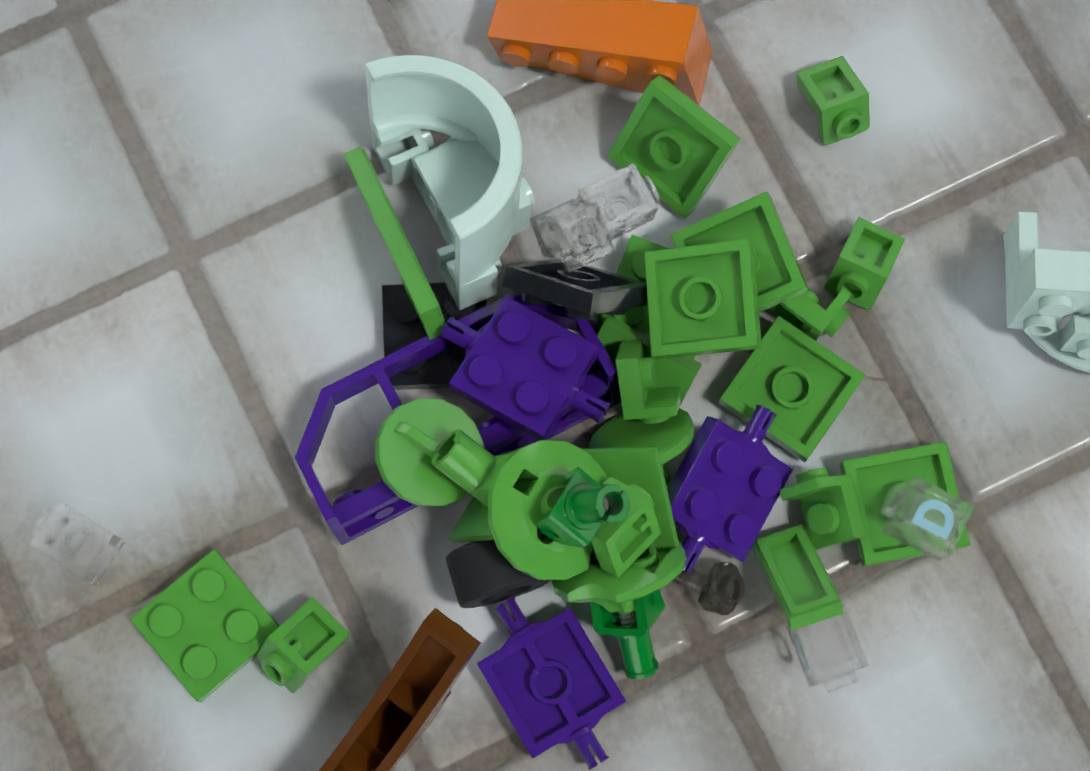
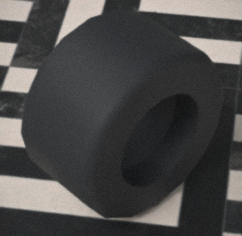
[446,531,550,608]

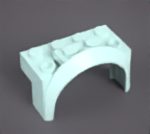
[1003,212,1090,373]

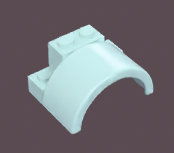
[365,55,535,310]

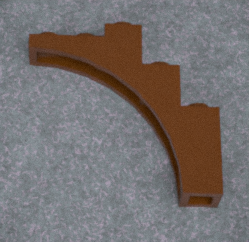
[319,608,481,771]

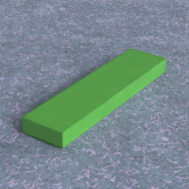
[344,146,446,340]

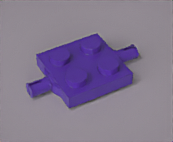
[441,297,610,440]
[667,404,793,574]
[477,597,627,770]

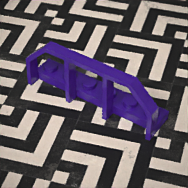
[295,293,621,545]

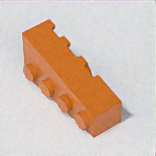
[487,0,713,105]

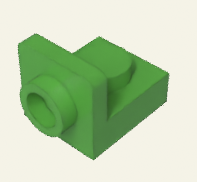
[796,56,870,145]
[824,217,905,310]
[766,288,852,341]
[616,339,681,424]
[779,468,867,550]
[591,476,661,578]
[257,597,351,693]

